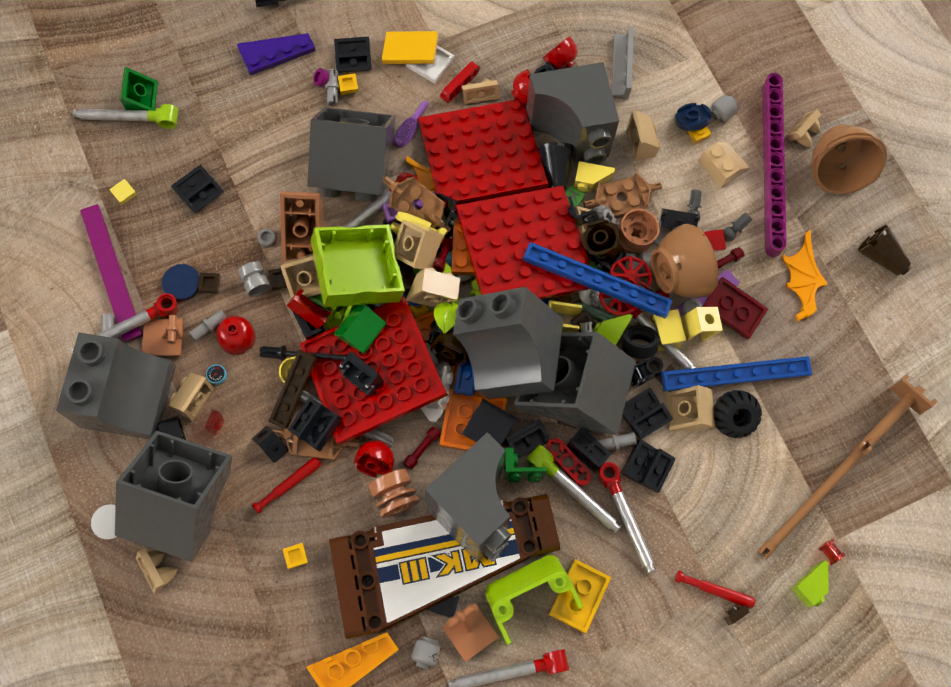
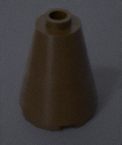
[582,219,620,264]
[858,224,911,275]
[431,328,469,366]

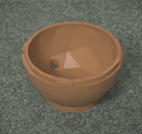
[811,124,887,194]
[650,224,719,298]

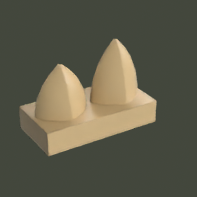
[462,78,499,105]
[786,109,822,148]
[136,548,177,594]

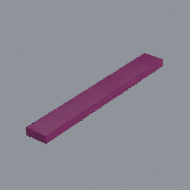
[80,204,143,343]

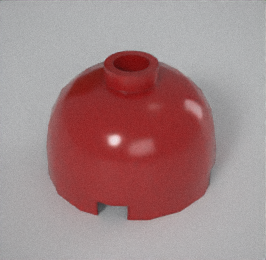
[543,36,578,70]
[511,69,530,105]
[216,316,256,355]
[353,440,395,477]

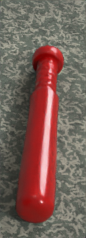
[252,457,321,514]
[675,570,756,609]

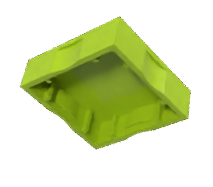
[311,224,405,307]

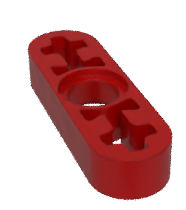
[440,61,480,103]
[546,438,591,487]

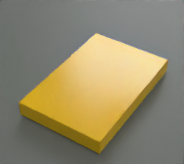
[382,31,439,64]
[549,559,612,634]

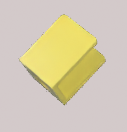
[548,300,582,332]
[680,307,723,341]
[651,309,686,352]

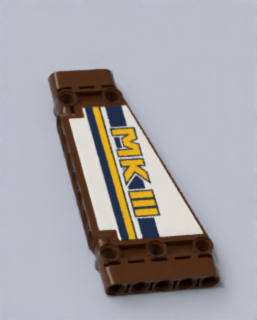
[329,494,560,639]

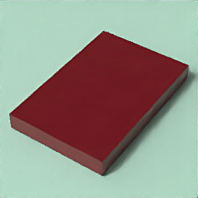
[702,277,768,340]

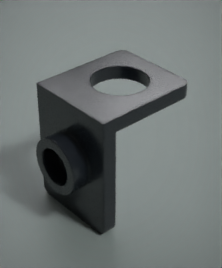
[437,193,458,227]
[568,197,599,226]
[591,253,624,273]
[252,426,288,463]
[427,596,460,618]

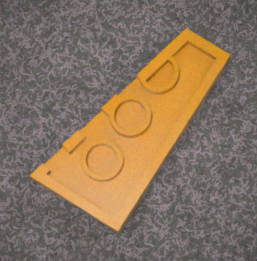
[306,632,399,687]

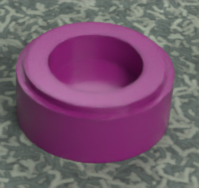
[313,68,329,87]

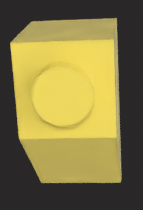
[574,161,615,192]

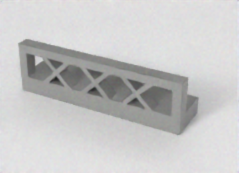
[611,27,634,99]

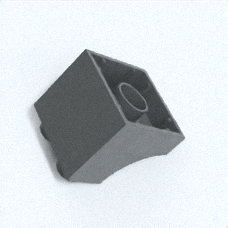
[526,62,619,164]
[307,107,396,202]
[453,287,563,399]
[56,332,176,439]
[514,332,636,434]
[115,430,232,562]
[425,432,512,563]

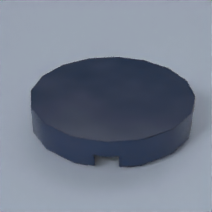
[675,103,712,131]
[162,264,200,301]

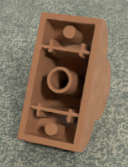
[280,191,325,264]

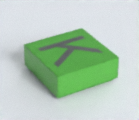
[565,186,585,207]

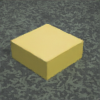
[109,179,137,205]

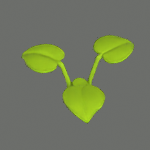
[419,263,481,334]

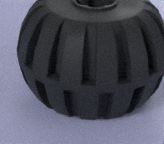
[713,390,762,438]

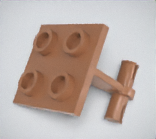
[142,315,184,357]
[441,603,499,662]

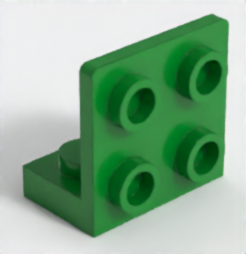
[503,448,547,482]

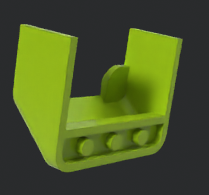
[485,555,583,645]

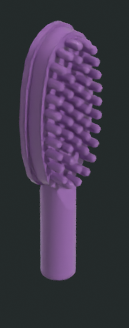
[393,100,429,148]

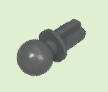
[687,190,702,218]
[723,213,752,241]

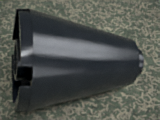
[537,142,574,190]

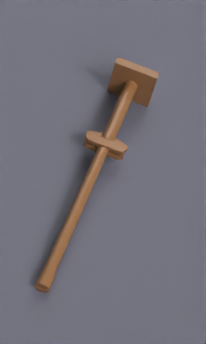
[757,374,938,560]

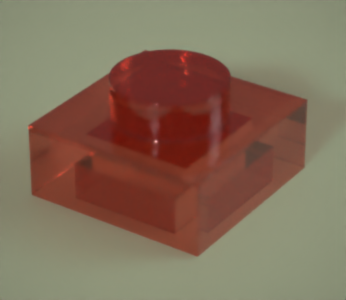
[205,409,224,435]

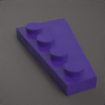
[237,33,316,76]

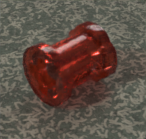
[818,538,846,565]

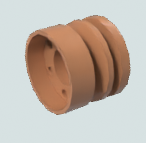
[617,209,660,255]
[368,469,420,518]

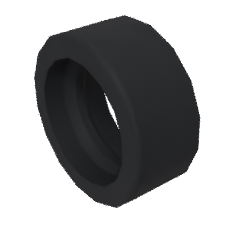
[622,325,659,359]

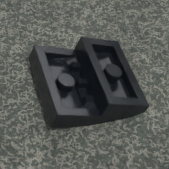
[334,36,372,73]
[171,164,224,214]
[622,387,673,439]
[287,397,343,452]
[462,399,518,446]
[621,439,676,493]

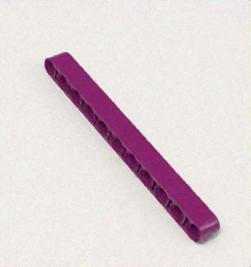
[762,73,787,257]

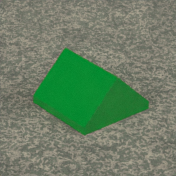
[120,67,158,111]
[333,305,387,354]

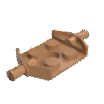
[583,172,662,217]
[382,176,451,234]
[273,417,360,461]

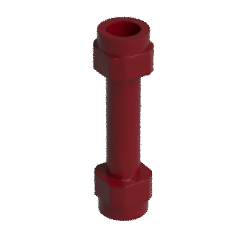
[432,237,453,273]
[717,247,745,269]
[403,426,441,470]

